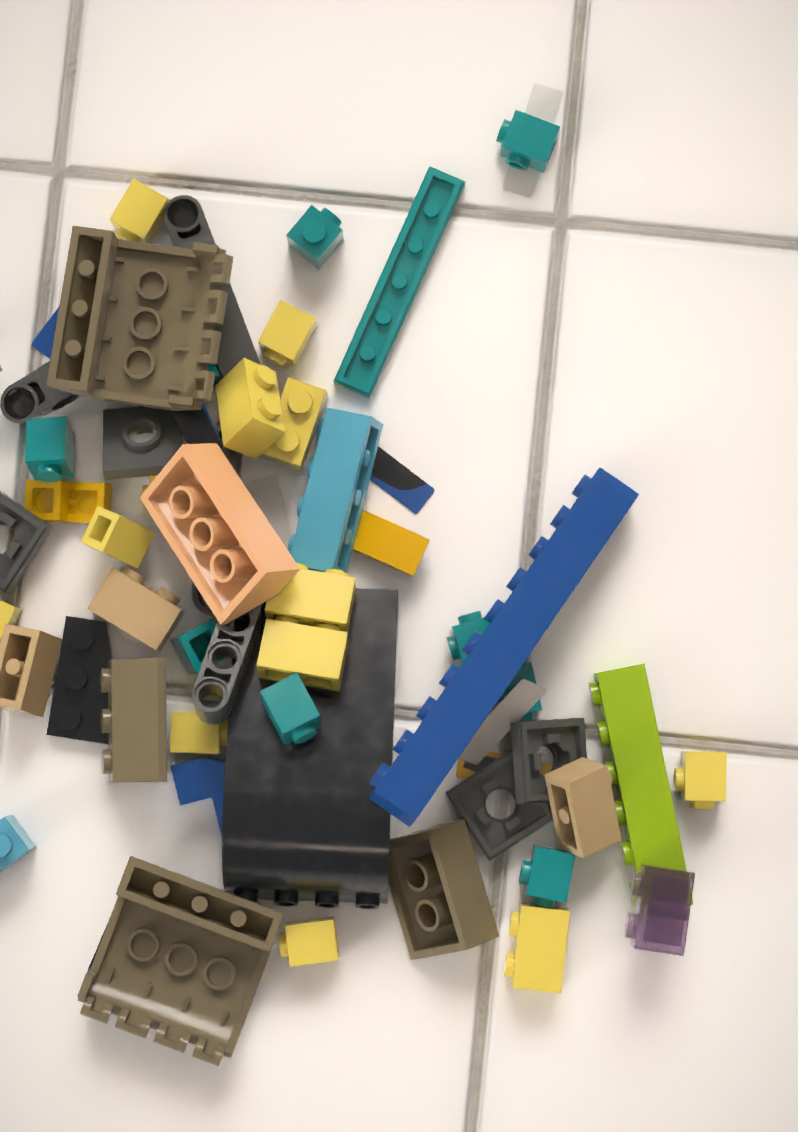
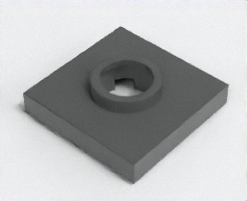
[103,406,185,480]
[0,490,54,594]
[510,717,587,804]
[445,749,553,861]

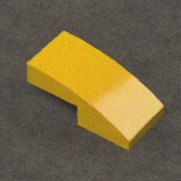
[25,480,112,524]
[353,510,430,577]

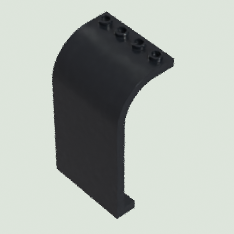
[222,588,398,909]

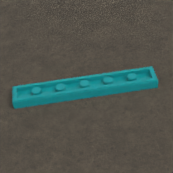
[333,166,466,399]

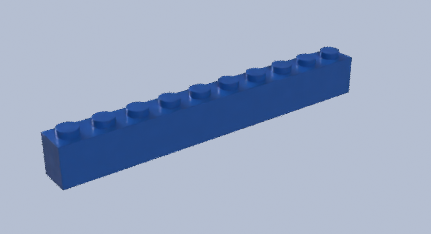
[368,467,639,827]

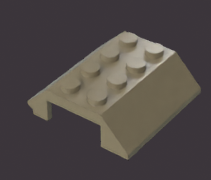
[46,225,234,411]
[77,856,284,1066]

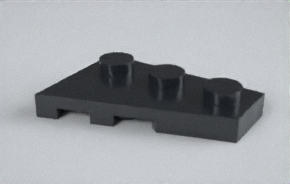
[46,616,113,745]

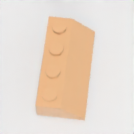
[139,443,300,625]

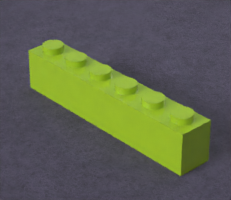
[588,663,694,914]

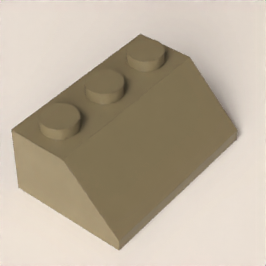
[100,657,167,782]
[389,818,499,960]

